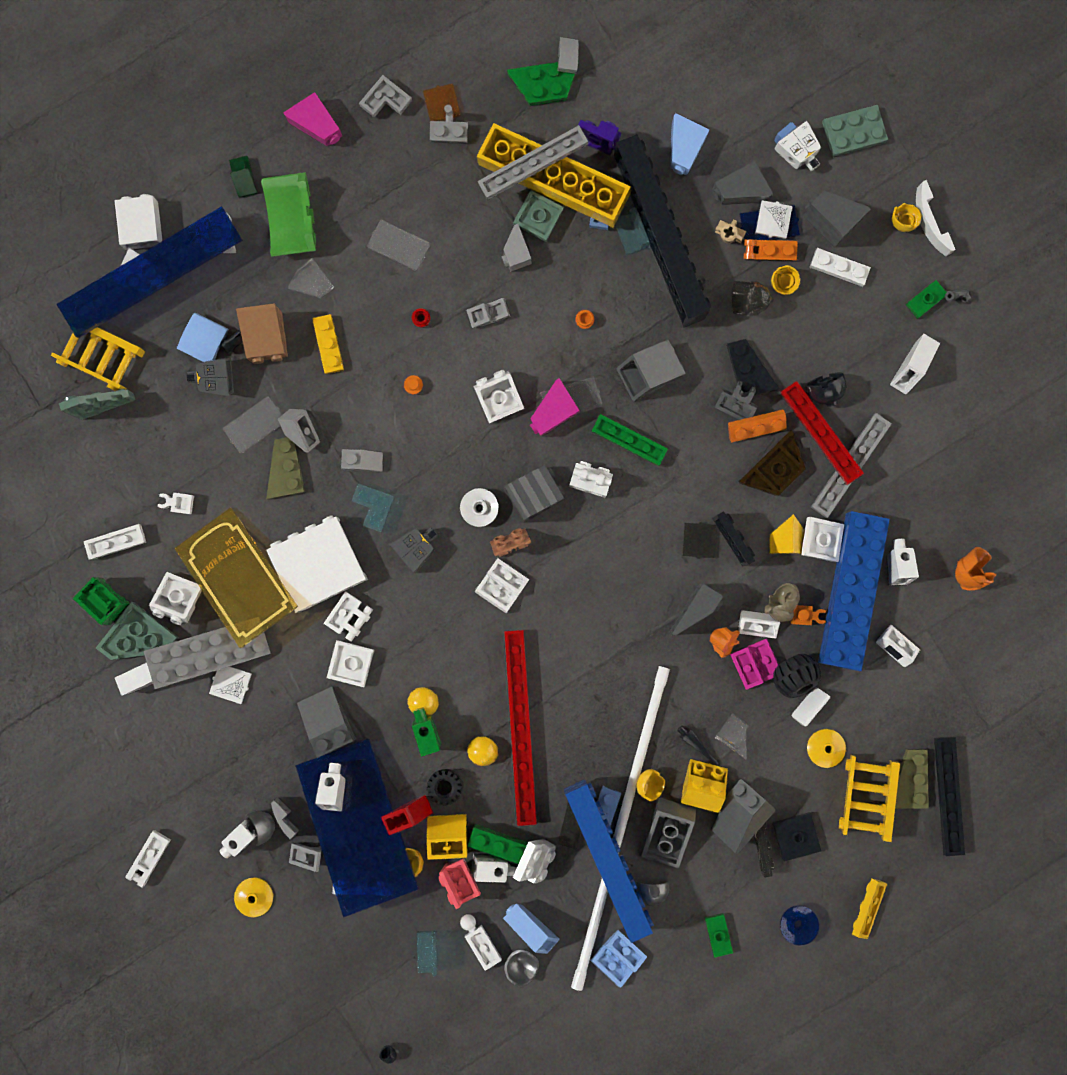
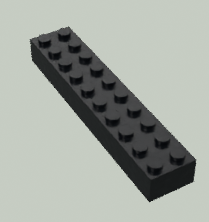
[614,134,711,327]

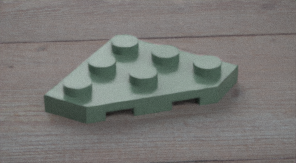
[59,389,136,420]
[96,602,179,660]

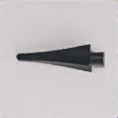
[677,725,718,765]

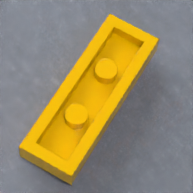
[312,314,344,374]
[852,878,887,939]

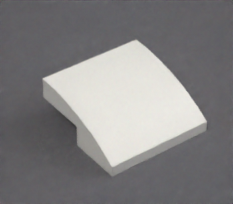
[475,558,529,613]

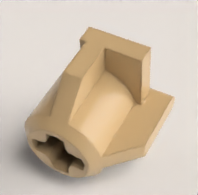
[715,219,746,244]

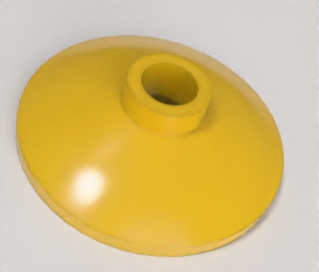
[807,729,846,768]
[234,877,273,917]

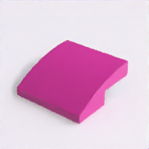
[730,638,779,690]

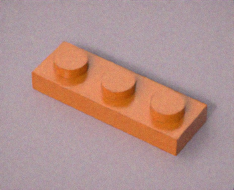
[728,410,787,443]

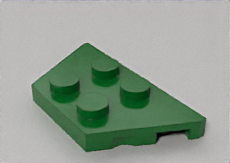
[507,60,579,106]

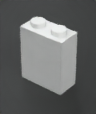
[115,194,163,250]

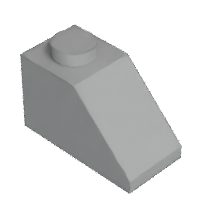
[501,224,531,272]
[278,409,320,452]
[341,449,383,472]

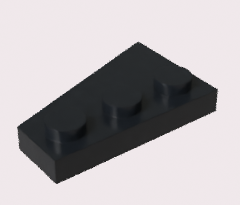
[727,339,779,396]

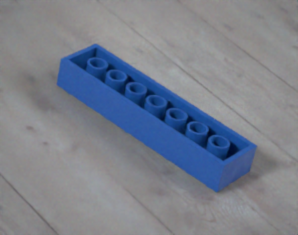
[818,511,890,671]
[564,779,654,943]

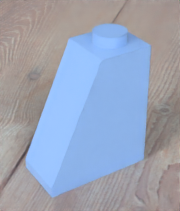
[670,113,709,176]
[503,903,560,954]

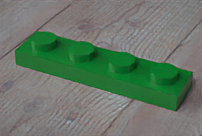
[591,414,668,467]

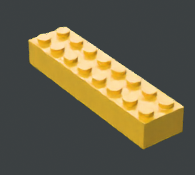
[477,123,631,228]

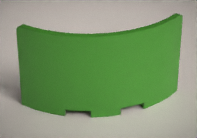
[261,172,316,256]

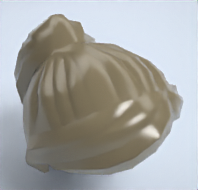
[765,583,800,622]

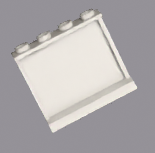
[266,515,368,613]

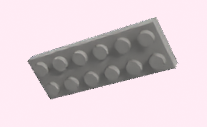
[143,617,271,689]

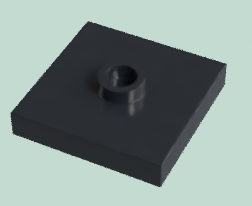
[772,812,821,861]

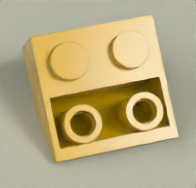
[681,759,728,813]
[427,814,468,860]

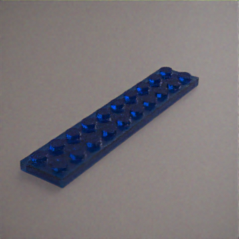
[57,206,243,338]

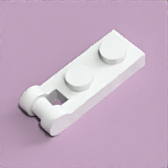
[125,830,171,888]

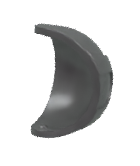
[245,811,275,846]
[636,881,669,906]
[504,950,539,987]

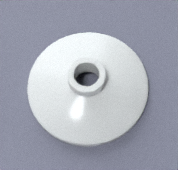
[460,488,498,527]

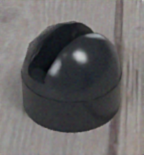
[379,1045,397,1064]

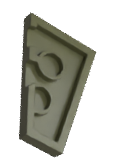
[266,437,305,500]
[895,749,929,809]

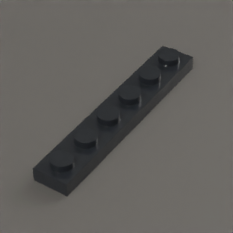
[934,737,965,856]

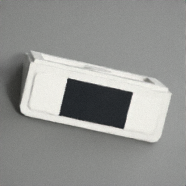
[876,625,920,667]

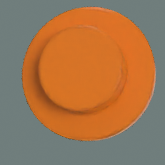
[575,310,594,329]
[404,375,423,395]

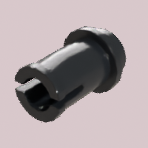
[221,330,243,353]

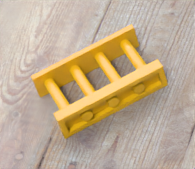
[51,315,145,391]
[839,755,900,842]

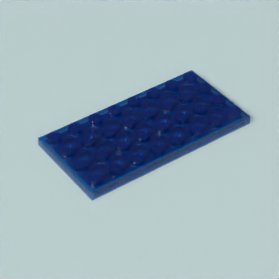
[295,739,419,917]

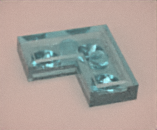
[352,483,395,533]

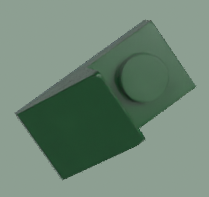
[229,156,257,198]

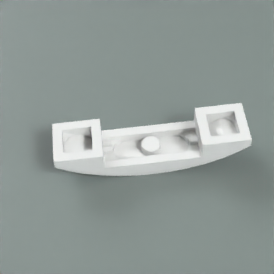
[916,180,956,256]

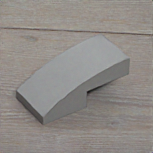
[558,37,579,74]
[466,298,511,328]
[271,798,299,839]

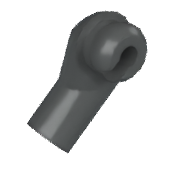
[945,289,972,303]

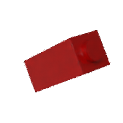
[381,795,433,835]

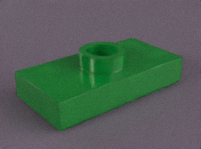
[905,280,947,319]
[704,913,733,958]

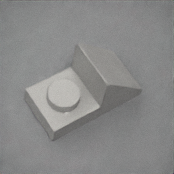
[289,843,322,872]

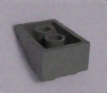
[668,584,723,636]
[297,686,356,758]
[711,779,776,854]
[641,797,696,868]

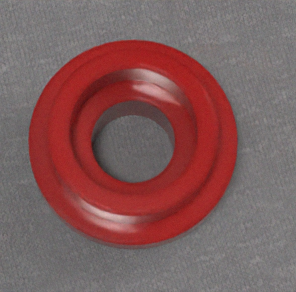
[412,308,431,328]

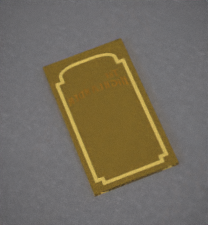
[174,508,298,649]

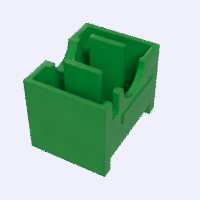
[73,577,130,625]

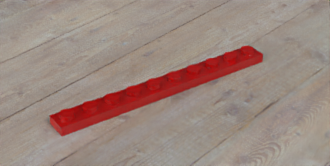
[504,630,537,826]

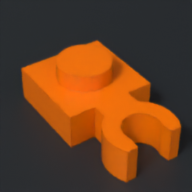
[791,605,826,625]

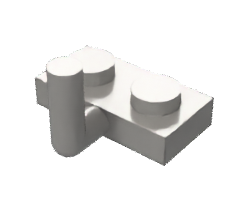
[430,105,468,143]

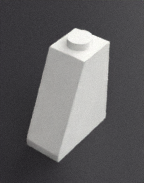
[890,334,940,394]
[115,663,153,696]

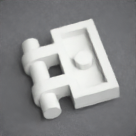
[324,591,373,642]

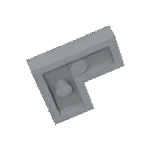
[359,75,412,117]

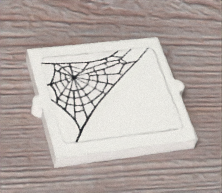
[755,200,792,239]
[209,667,252,704]

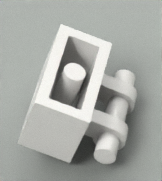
[569,461,613,498]

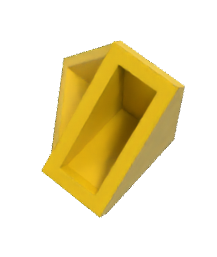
[769,514,805,554]

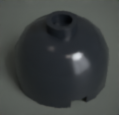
[807,372,847,407]

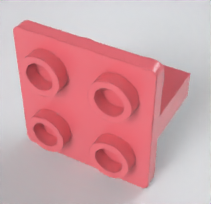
[439,858,481,909]

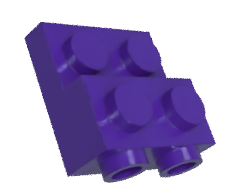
[578,120,622,155]

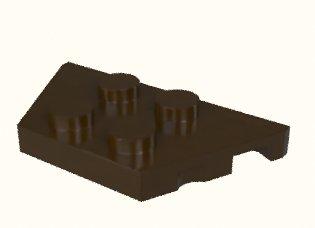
[738,430,806,497]

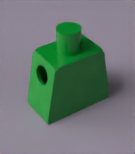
[412,707,441,757]

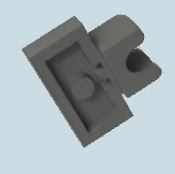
[715,381,758,420]

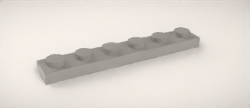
[478,125,588,200]
[811,413,892,518]

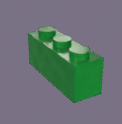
[468,824,528,864]

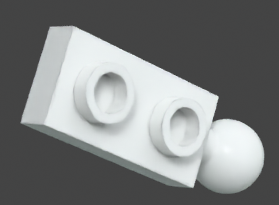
[460,914,502,971]

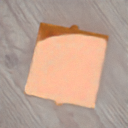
[423,83,461,121]

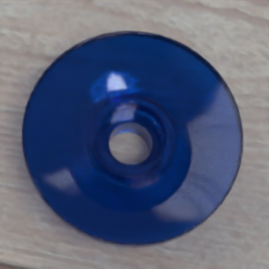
[780,905,819,946]

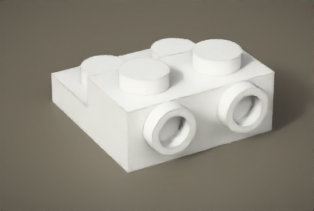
[473,370,524,423]
[149,572,203,625]
[513,839,557,883]

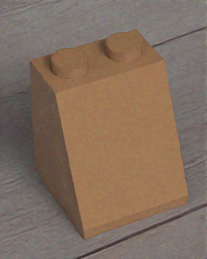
[236,303,288,364]

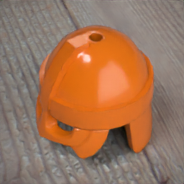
[955,547,996,591]

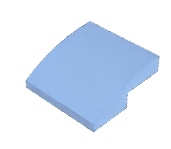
[177,313,229,362]
[590,930,647,988]

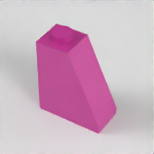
[283,92,342,146]
[530,378,580,436]

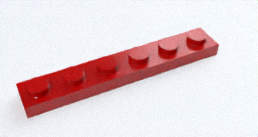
[781,381,864,485]

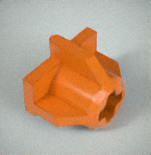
[710,627,740,658]

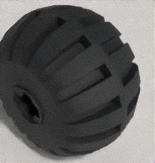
[773,654,821,698]

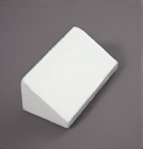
[738,610,780,638]
[791,687,830,727]

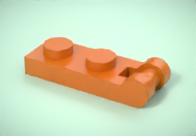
[744,240,798,261]

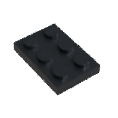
[712,511,755,567]

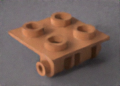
[490,528,531,557]

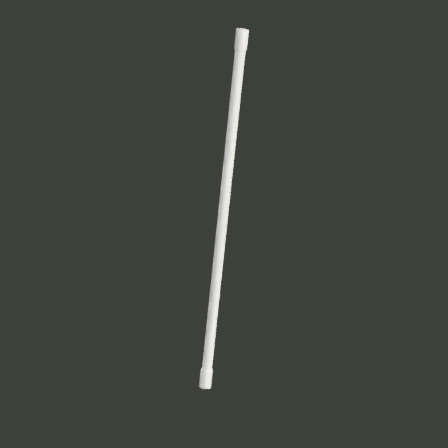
[571,666,670,991]

